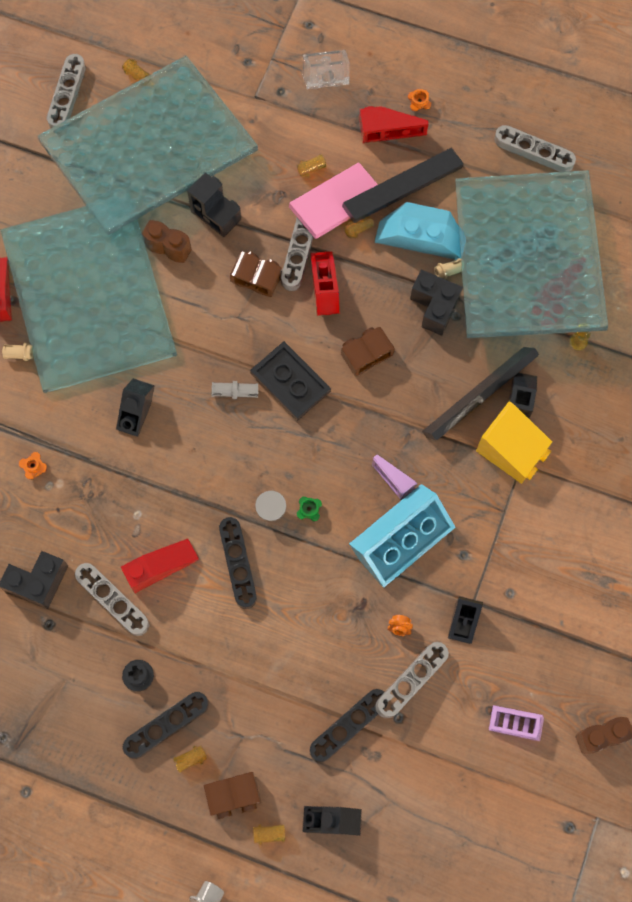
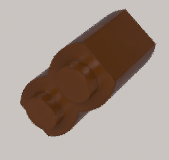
[142,220,192,263]
[230,252,282,297]
[341,327,395,376]
[575,717,632,754]
[203,772,261,820]

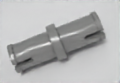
[211,381,258,399]

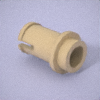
[434,258,464,280]
[2,343,34,361]

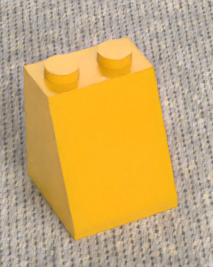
[476,401,552,484]

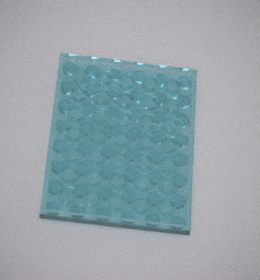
[38,56,258,235]
[455,170,608,338]
[0,194,177,393]

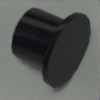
[122,660,154,692]

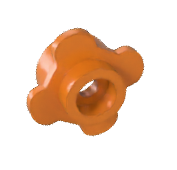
[408,89,431,111]
[19,452,47,479]
[387,615,413,636]

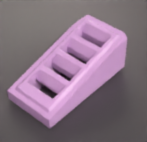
[372,455,417,500]
[489,705,544,742]

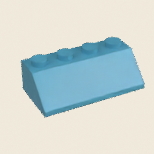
[349,484,456,587]

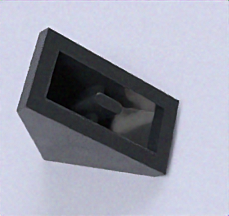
[448,596,483,644]

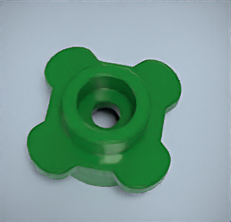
[297,496,322,522]

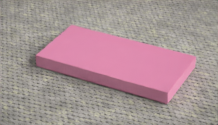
[289,163,378,239]

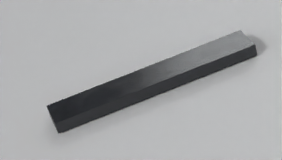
[342,147,464,223]
[422,347,539,440]

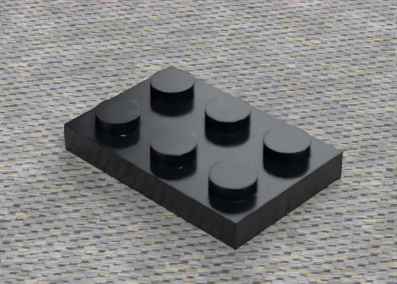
[250,341,331,421]

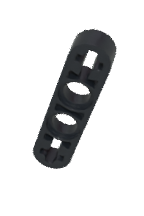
[219,517,257,609]
[310,689,388,762]
[123,692,209,759]

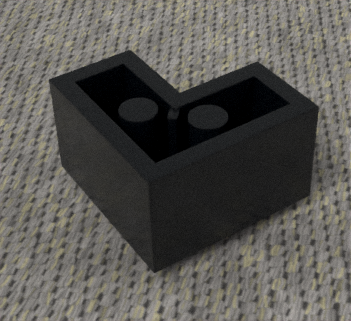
[187,172,241,237]
[410,269,463,336]
[0,550,69,609]

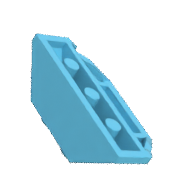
[375,202,466,261]

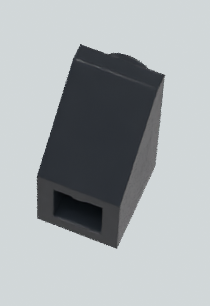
[508,373,537,418]
[116,378,155,437]
[303,806,362,836]

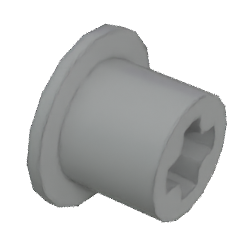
[255,491,286,521]
[189,881,225,902]

